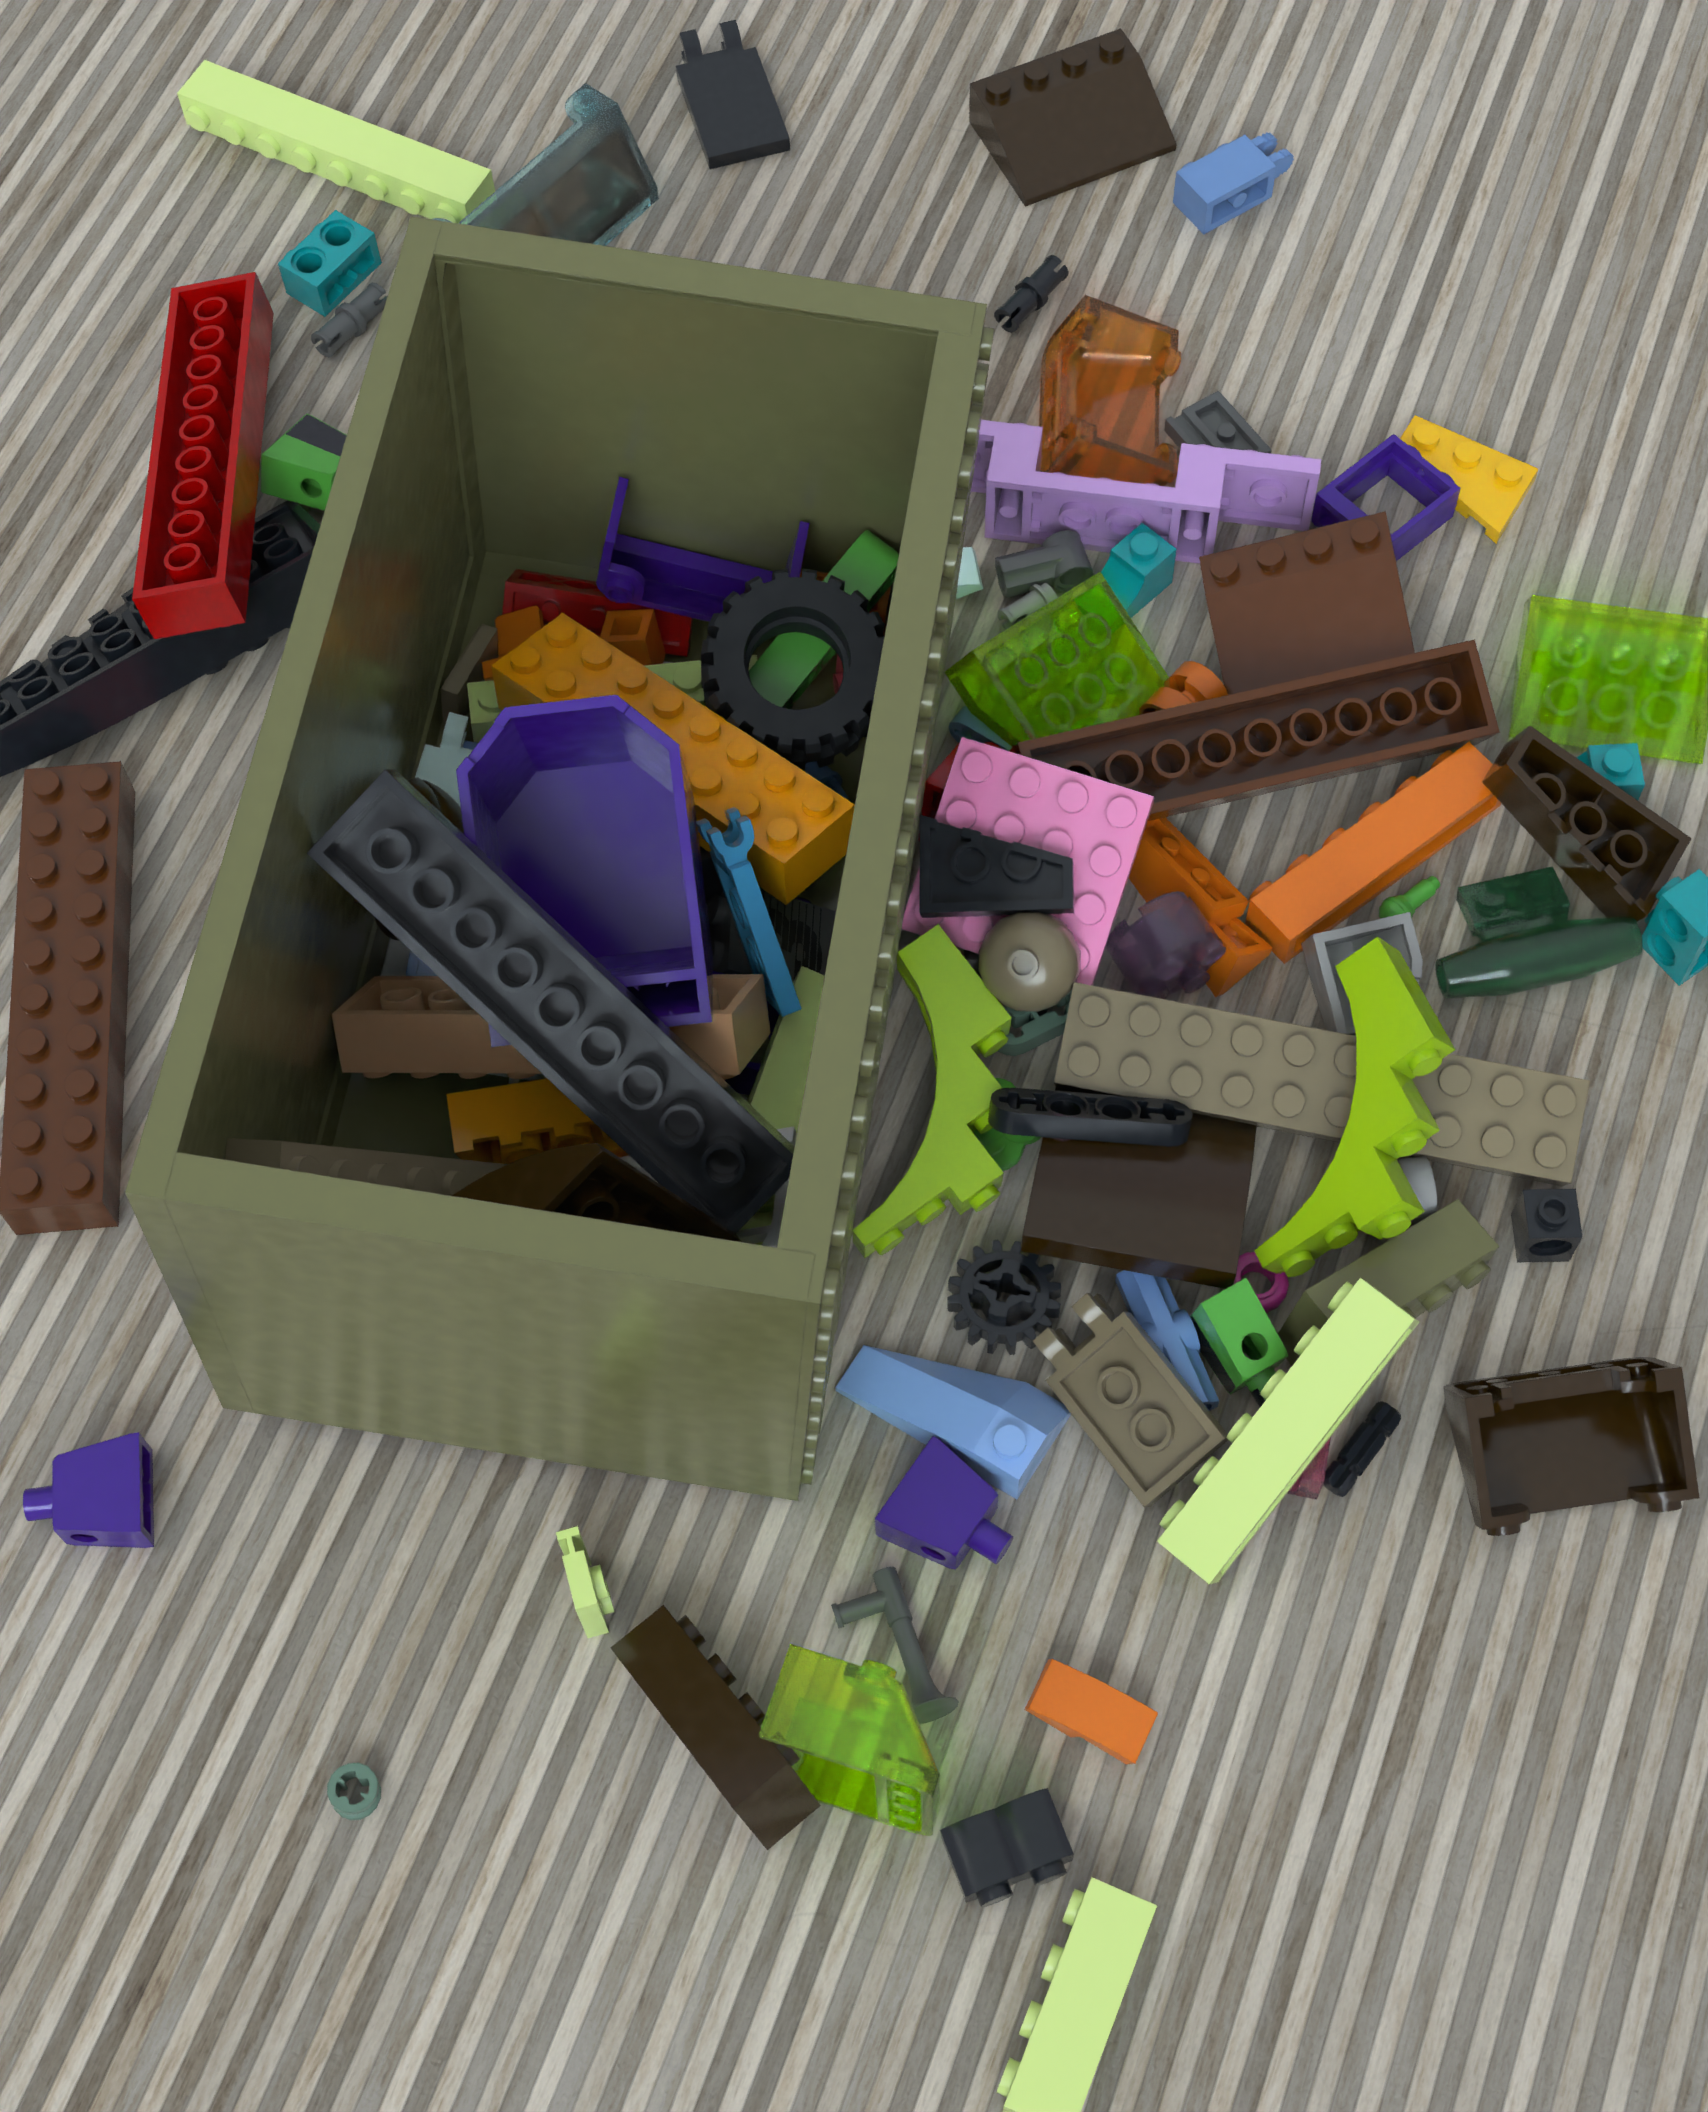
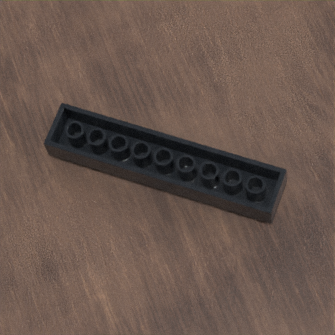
[307,769,795,1234]

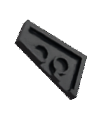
[920,815,1074,918]

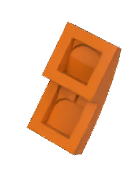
[1024,1659,1158,1765]

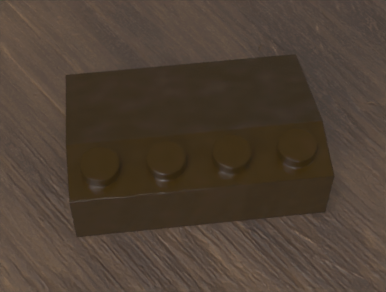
[969,28,1177,207]

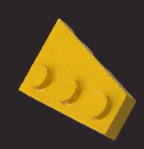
[1400,415,1538,544]

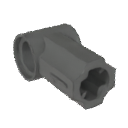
[995,530,1094,598]

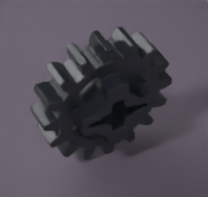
[947,1240,1061,1355]

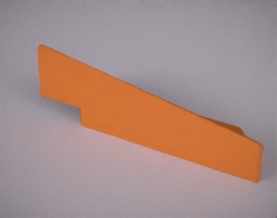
[1129,817,1273,997]

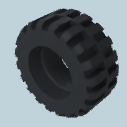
[701,568,885,771]

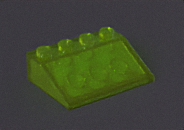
[944,572,1169,747]
[1508,595,1708,765]

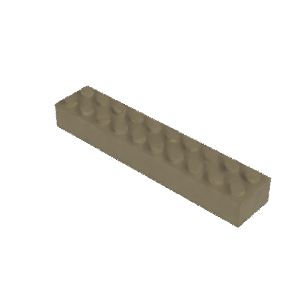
[1054,982,1590,1186]

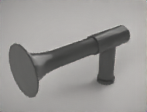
[831,1567,959,1725]

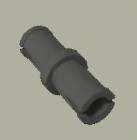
[311,282,387,357]

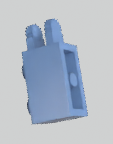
[1173,132,1294,234]

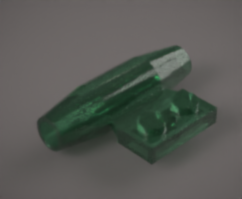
[1435,866,1643,998]

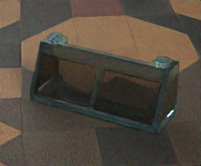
[432,83,659,246]

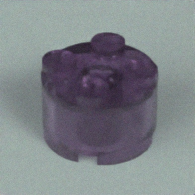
[1106,891,1226,999]

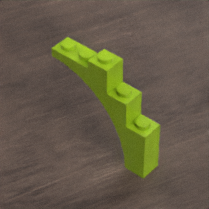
[852,924,1012,1258]
[1254,936,1455,1277]

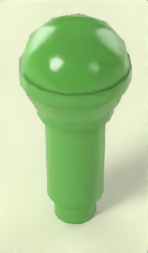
[1379,876,1440,919]

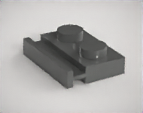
[1164,391,1272,453]

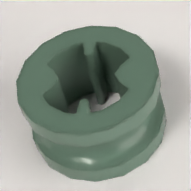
[327,1763,381,1820]

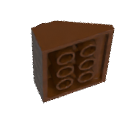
[1199,511,1415,695]

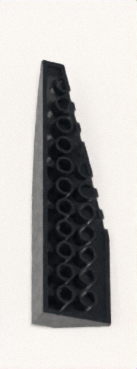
[0,500,320,777]

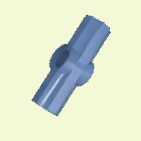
[1115,1270,1219,1411]

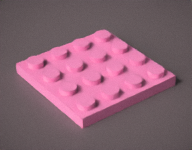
[902,737,1155,986]

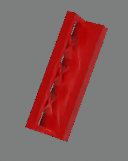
[502,569,694,657]

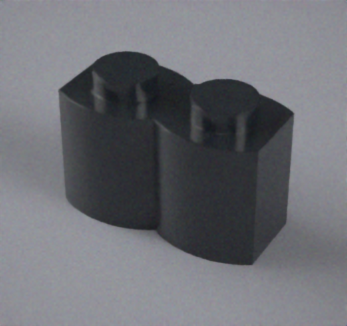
[940,1788,1074,1907]

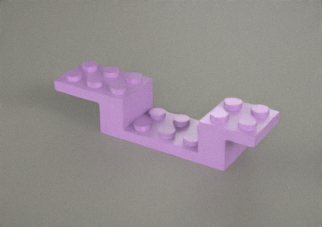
[971,419,1321,564]

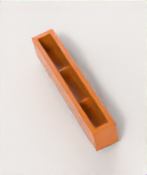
[1245,742,1501,964]

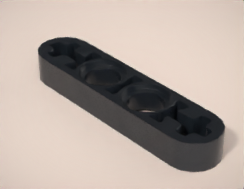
[988,1088,1193,1146]

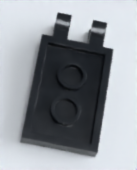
[676,20,790,170]

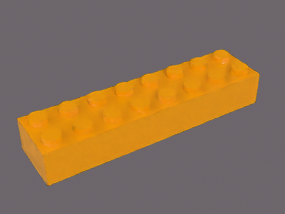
[491,613,855,905]

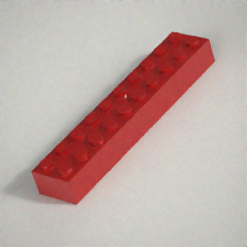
[132,272,274,639]

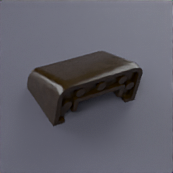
[1443,1357,1700,1536]

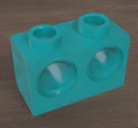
[278,210,382,317]
[1638,869,1708,986]

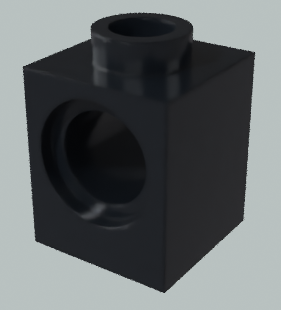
[1511,1188,1582,1263]

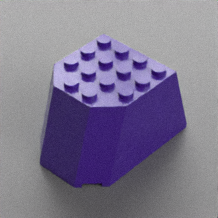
[456,695,713,1047]

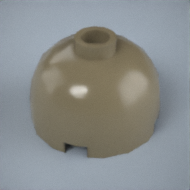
[979,912,1081,1012]

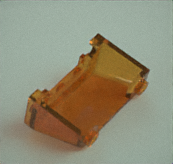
[1039,295,1181,486]

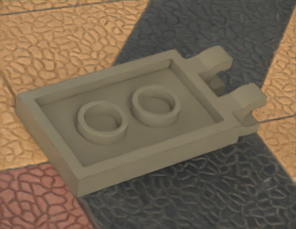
[1033,1293,1228,1507]

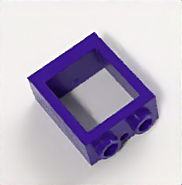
[1311,434,1461,561]

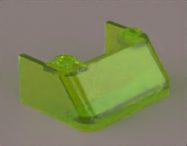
[759,1644,940,1836]

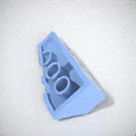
[835,1345,1071,1500]

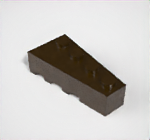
[1482,725,1692,932]
[611,1605,821,1850]

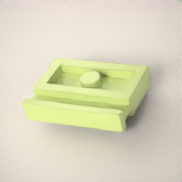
[556,1526,615,1639]

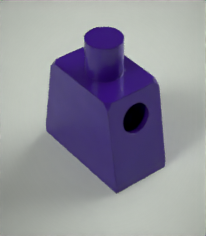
[23,1432,154,1548]
[875,1436,1014,1570]

